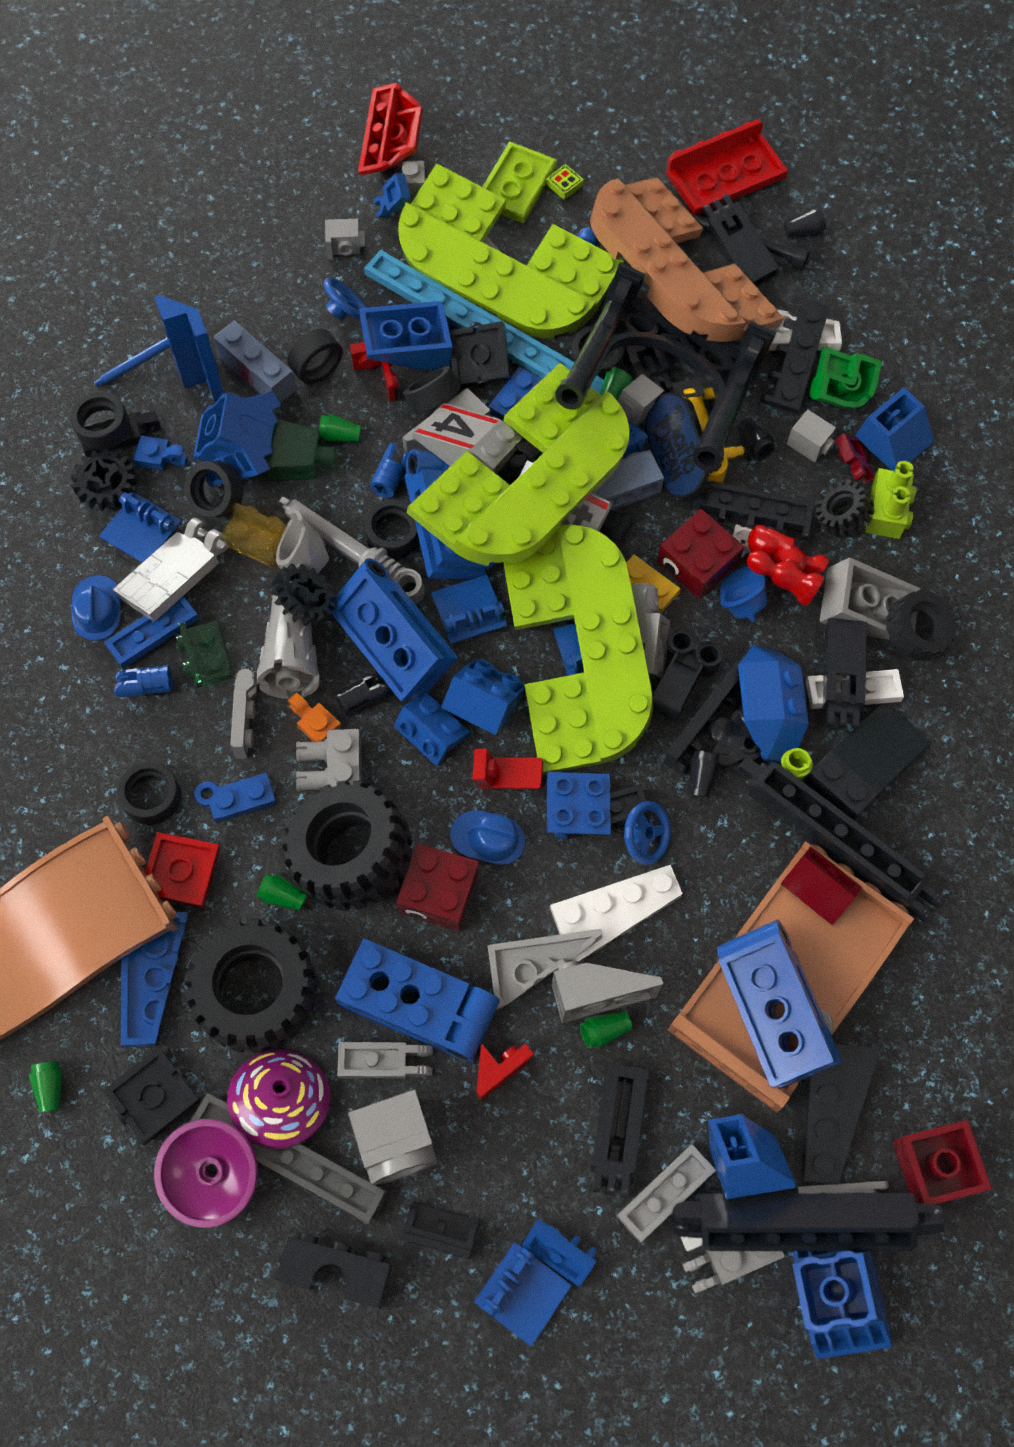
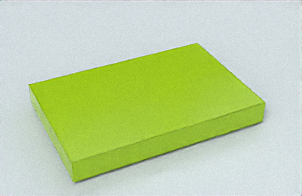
[483,141,557,224]

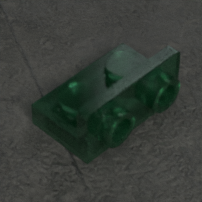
[176,621,233,688]

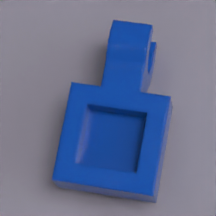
[133,436,188,470]

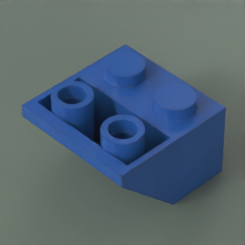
[855,387,934,471]
[441,659,526,735]
[708,1114,795,1199]

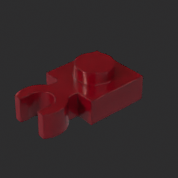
[835,433,875,484]

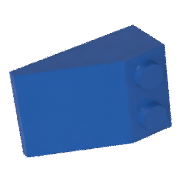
[359,301,452,370]

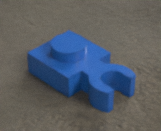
[373,173,411,219]

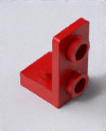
[349,342,399,401]
[472,749,543,790]

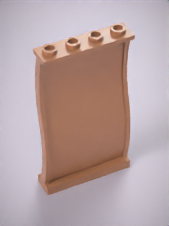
[0,816,179,1040]
[668,841,914,1113]

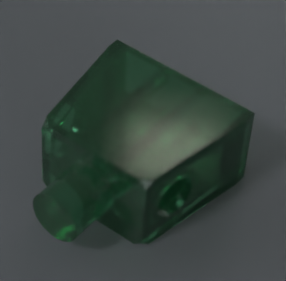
[267,419,336,482]

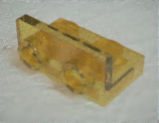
[220,502,286,567]

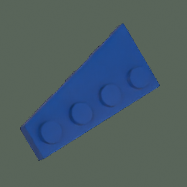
[121,912,188,1048]

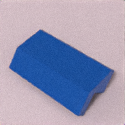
[154,295,224,403]

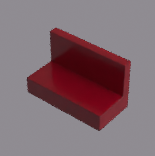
[780,846,862,925]

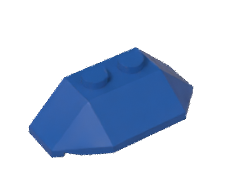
[738,645,809,764]

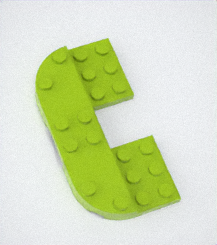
[398,163,624,338]
[407,363,629,566]
[503,525,653,775]

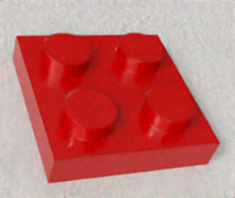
[145,832,221,909]

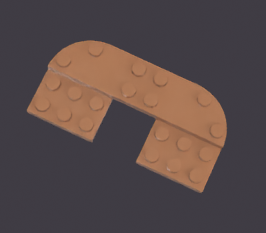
[590,178,784,342]

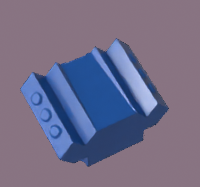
[193,391,281,487]
[792,1251,892,1359]

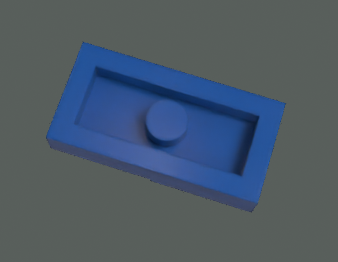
[521,1219,596,1287]

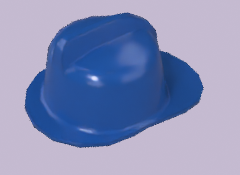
[720,566,768,622]
[71,575,120,641]
[450,810,525,865]

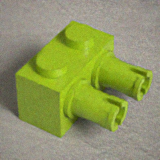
[865,461,917,539]

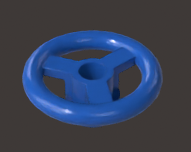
[323,278,367,320]
[624,801,671,865]

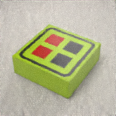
[546,164,584,200]

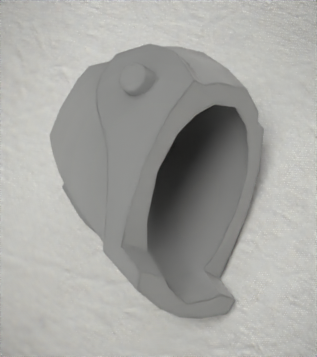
[275,509,329,575]

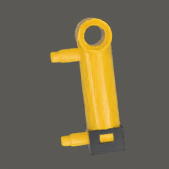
[670,378,744,483]

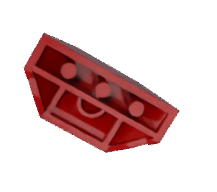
[358,83,423,176]

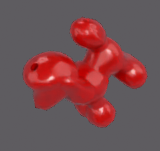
[747,525,829,606]

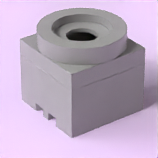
[348,1090,438,1185]

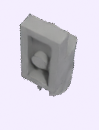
[631,583,670,679]

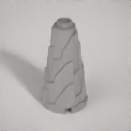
[257,582,320,699]

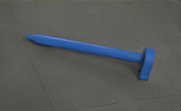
[94,338,170,387]

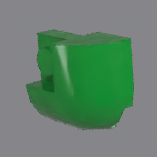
[809,347,882,409]

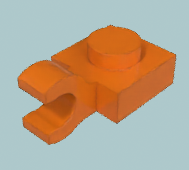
[288,692,341,742]

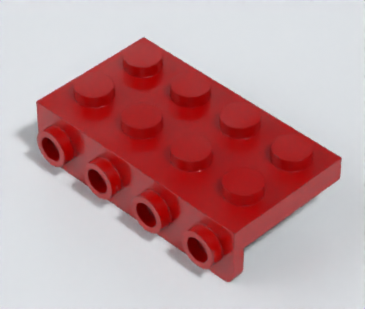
[666,119,788,215]

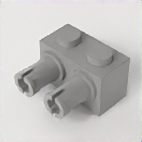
[296,729,362,791]

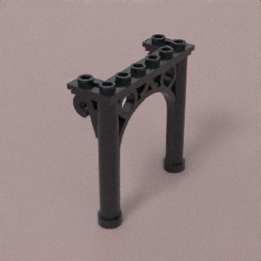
[555,263,777,471]

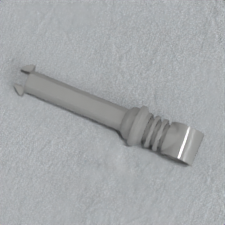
[279,497,425,605]

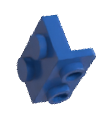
[394,692,470,765]

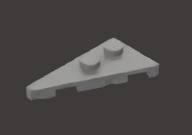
[488,929,603,1009]

